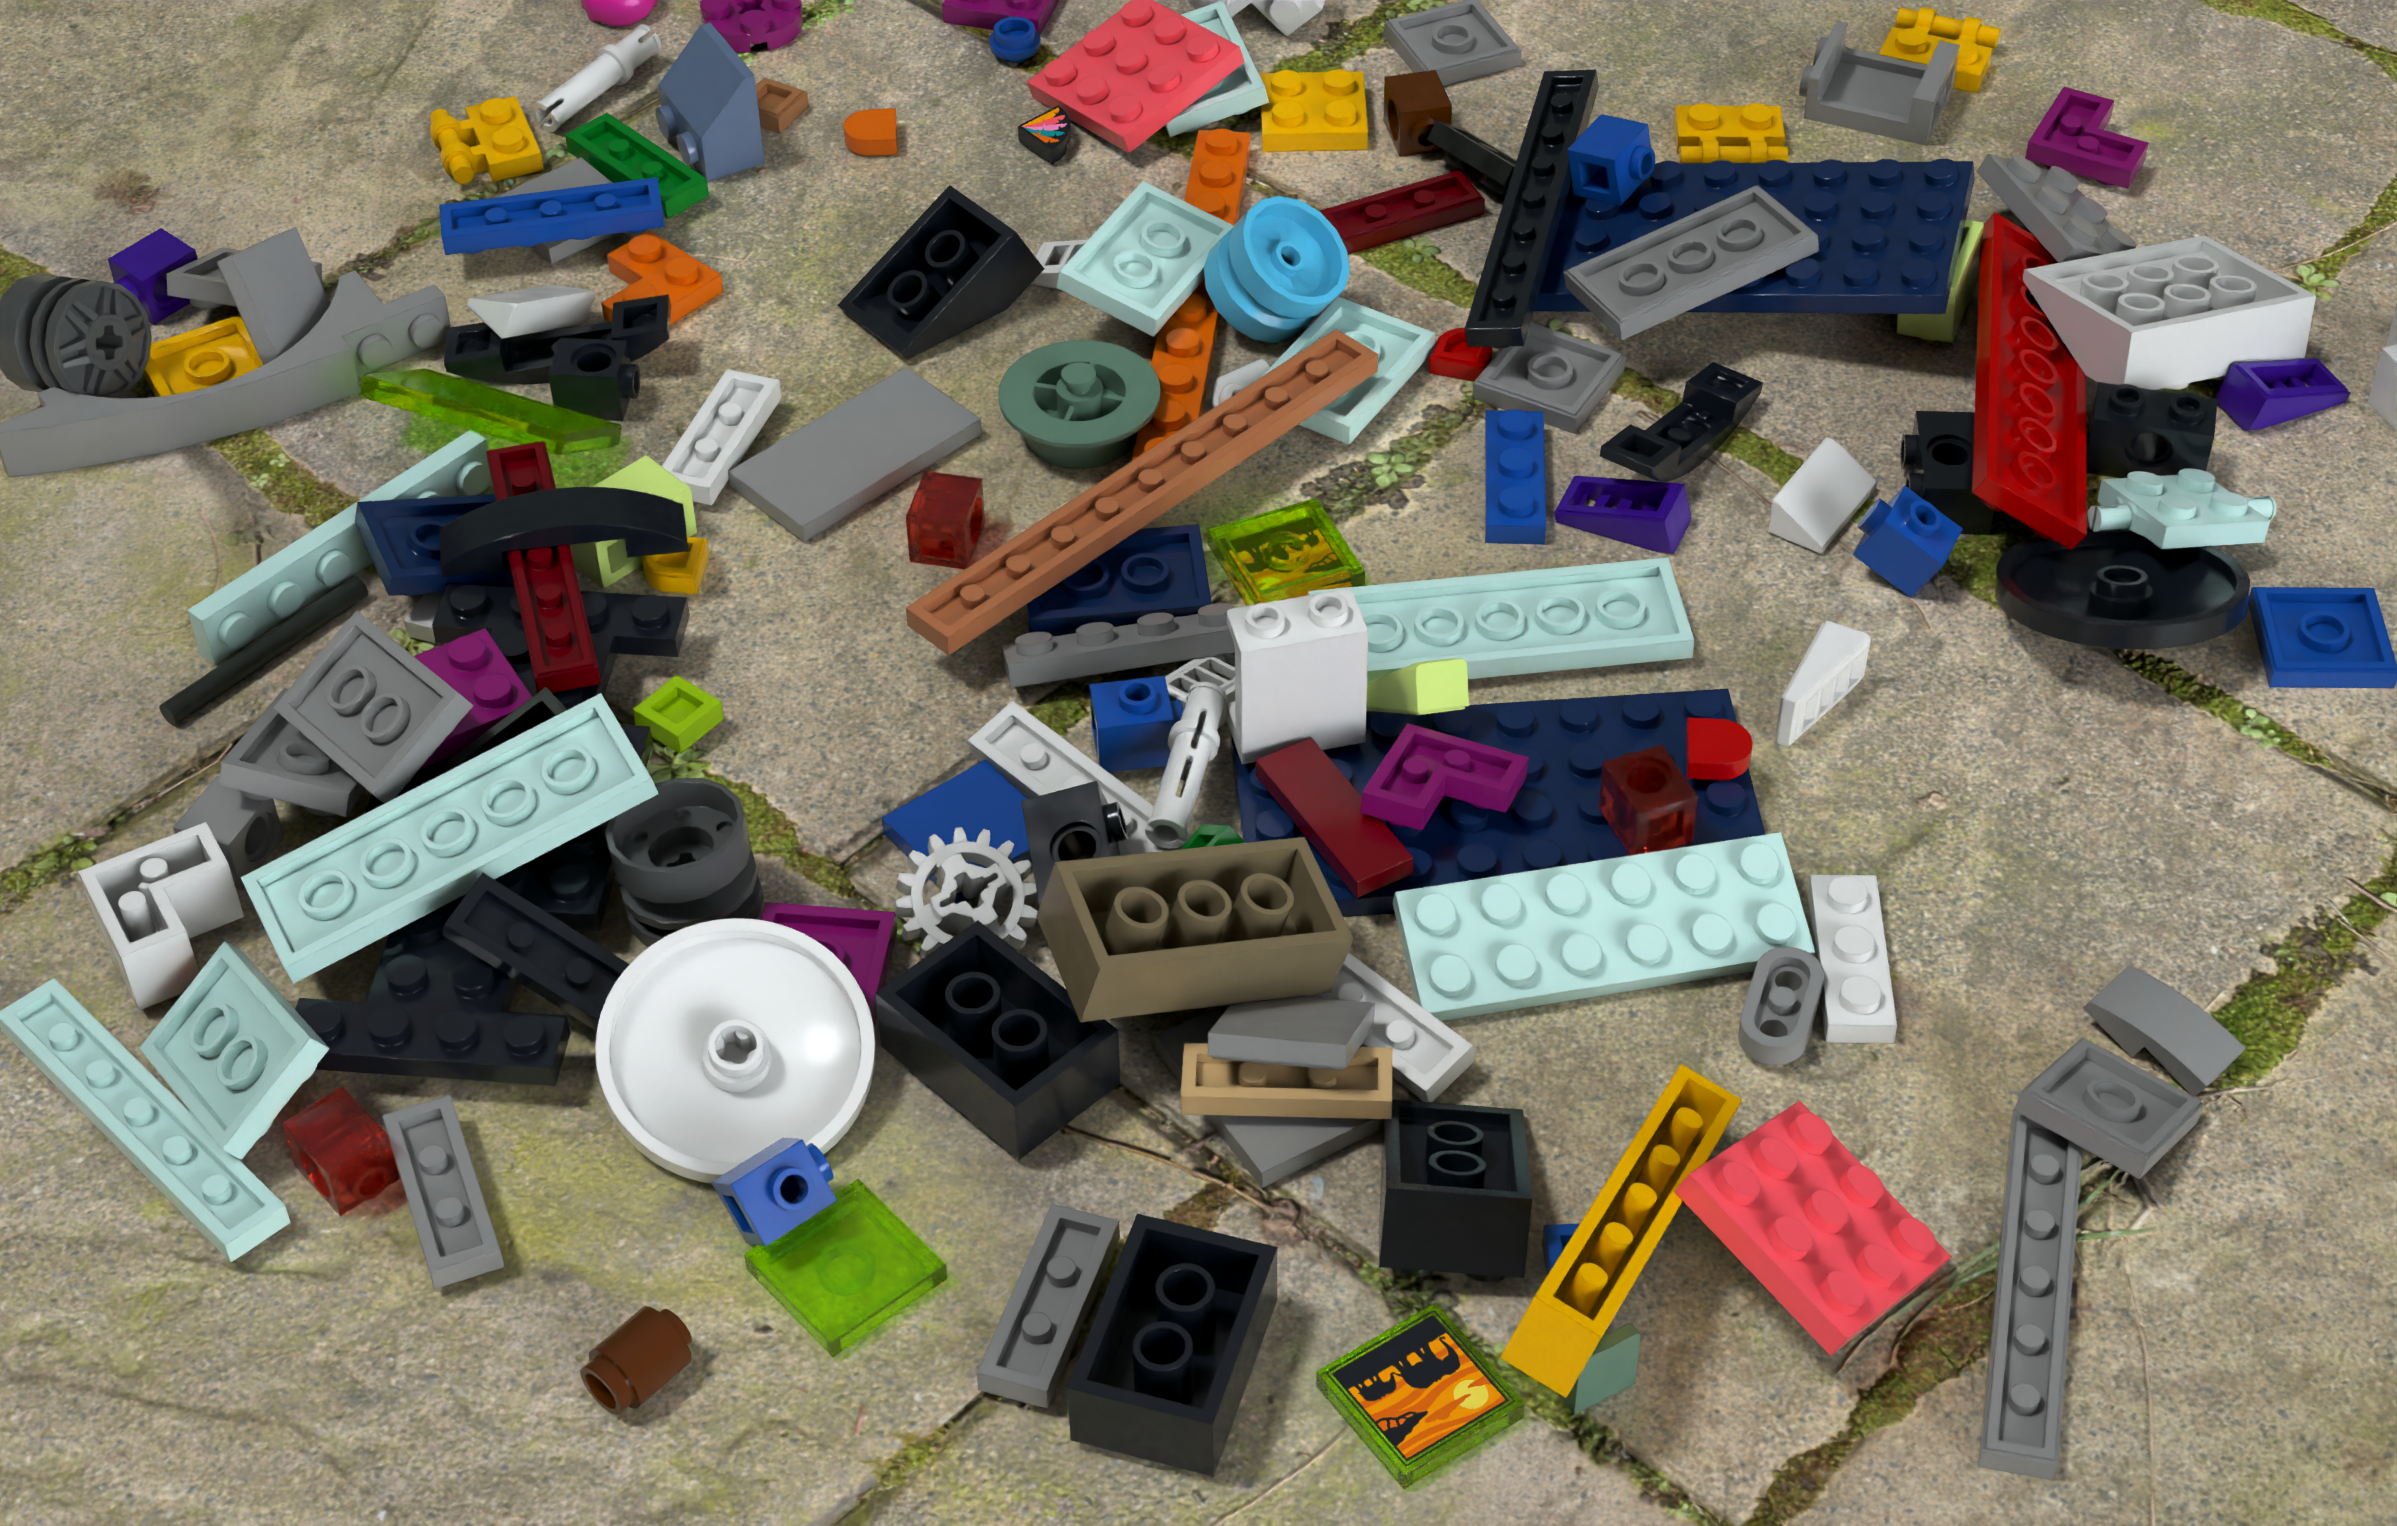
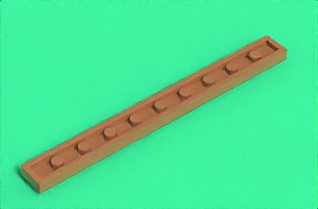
[906,329,1378,656]

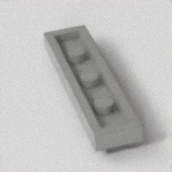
[1001,603,1235,688]

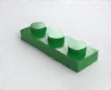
[565,112,709,219]

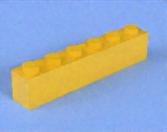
[1500,1064,1742,1398]

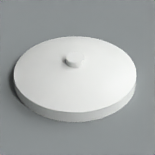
[595,918,875,1184]

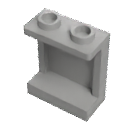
[1799,21,1960,146]

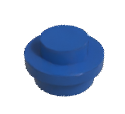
[989,17,1041,63]

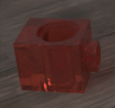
[906,471,985,569]
[1599,744,1698,855]
[282,1086,400,1216]

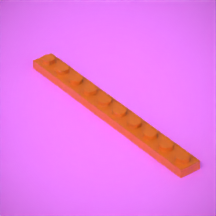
[1132,129,1251,461]

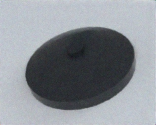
[1995,527,2250,650]

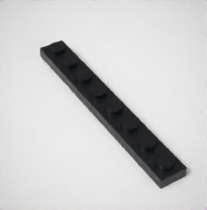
[1465,69,1599,349]

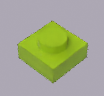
[633,675,724,754]

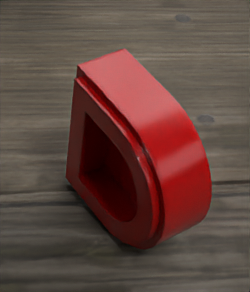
[1429,328,1492,382]
[1685,717,1753,780]

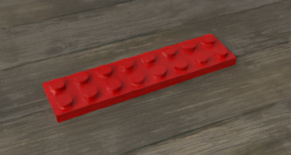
[1972,212,2087,550]

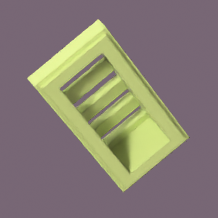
[1366,658,1469,715]

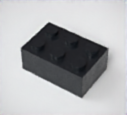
[875,920,1121,1160]
[1067,1214,1278,1477]

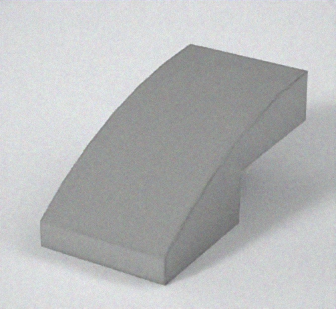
[2083,965,2246,1097]

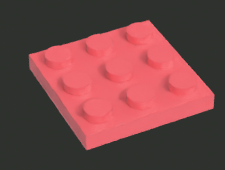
[1027,0,1245,153]
[1674,1100,1952,1356]

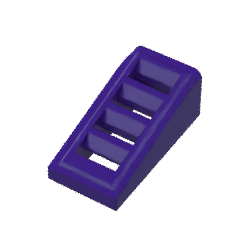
[2216,358,2351,431]
[1554,476,1691,554]

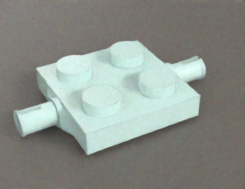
[2087,468,2276,549]

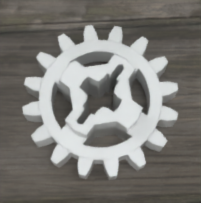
[894,827,1038,959]

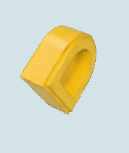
[642,537,710,594]

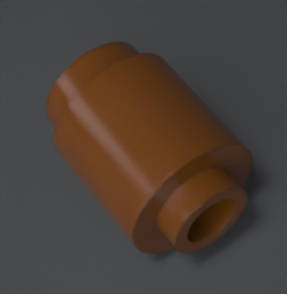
[580,1306,692,1415]

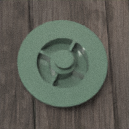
[998,340,1161,469]

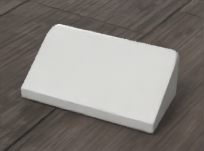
[467,285,595,339]
[1768,437,1877,554]

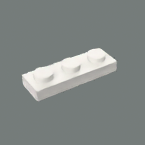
[662,369,782,505]
[1807,875,1897,1044]

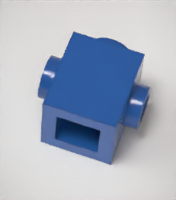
[1567,114,1655,206]
[1853,486,1963,598]
[1089,676,1183,772]
[711,1138,837,1246]

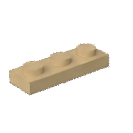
[1181,1043,1393,1119]

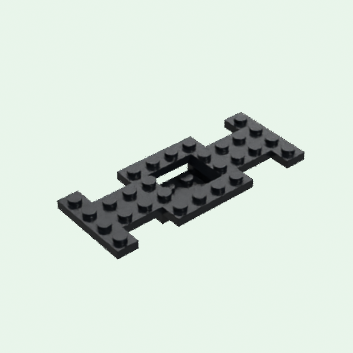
[295,584,690,1086]

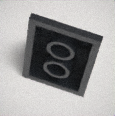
[837,185,1044,360]
[1379,1100,1532,1282]

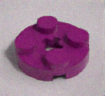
[700,0,803,53]

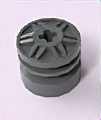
[0,273,152,398]
[605,778,764,947]

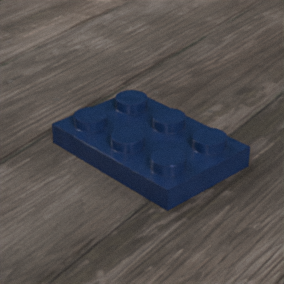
[354,494,514,596]
[1026,524,1212,636]

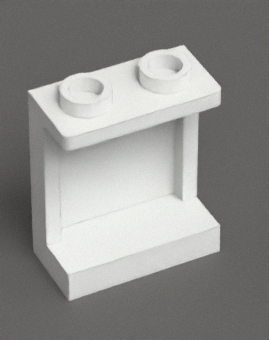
[1226,589,1368,764]

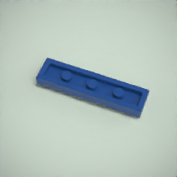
[439,177,665,255]

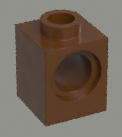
[1383,70,1452,157]

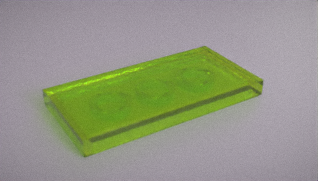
[360,368,622,455]

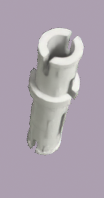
[532,24,662,132]
[1145,682,1228,849]

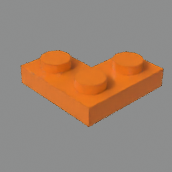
[601,230,724,325]

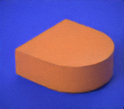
[843,108,898,156]

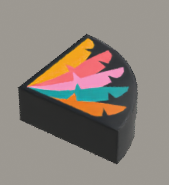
[1018,105,1071,164]

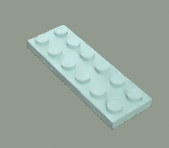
[1308,557,1694,683]
[240,693,659,984]
[1393,832,1815,1021]

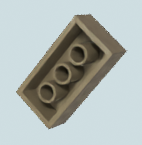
[1036,837,1354,1022]

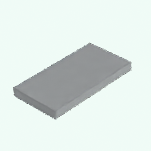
[1564,185,1819,340]
[728,367,982,542]

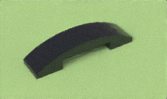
[444,294,671,384]
[1599,362,1763,482]
[439,487,688,577]

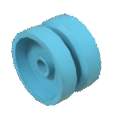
[1204,195,1350,343]

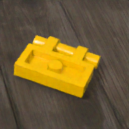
[1879,6,2001,93]
[429,96,544,184]
[1673,103,1788,163]

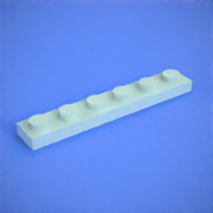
[187,429,492,665]
[0,978,291,1263]

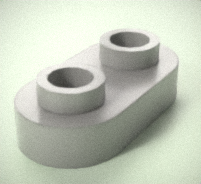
[1738,947,1824,1065]

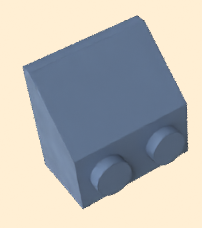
[656,22,765,182]

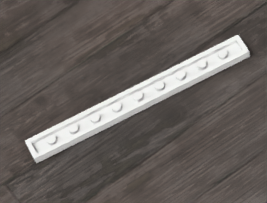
[967,701,1476,1102]

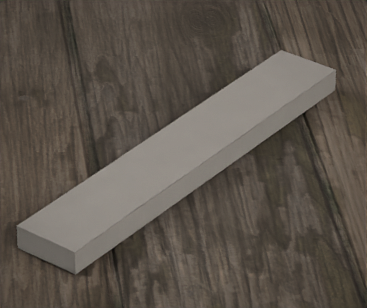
[1978,1107,2082,1480]

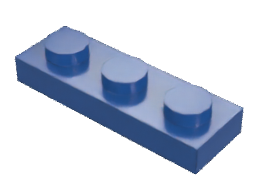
[1485,409,1546,545]

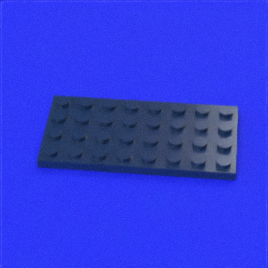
[1534,159,1975,314]
[1230,689,1765,917]

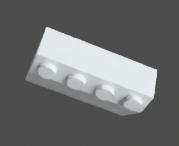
[2023,235,2316,390]

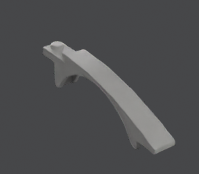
[0,270,451,477]

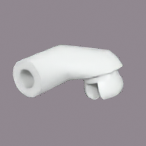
[1212,359,1270,408]

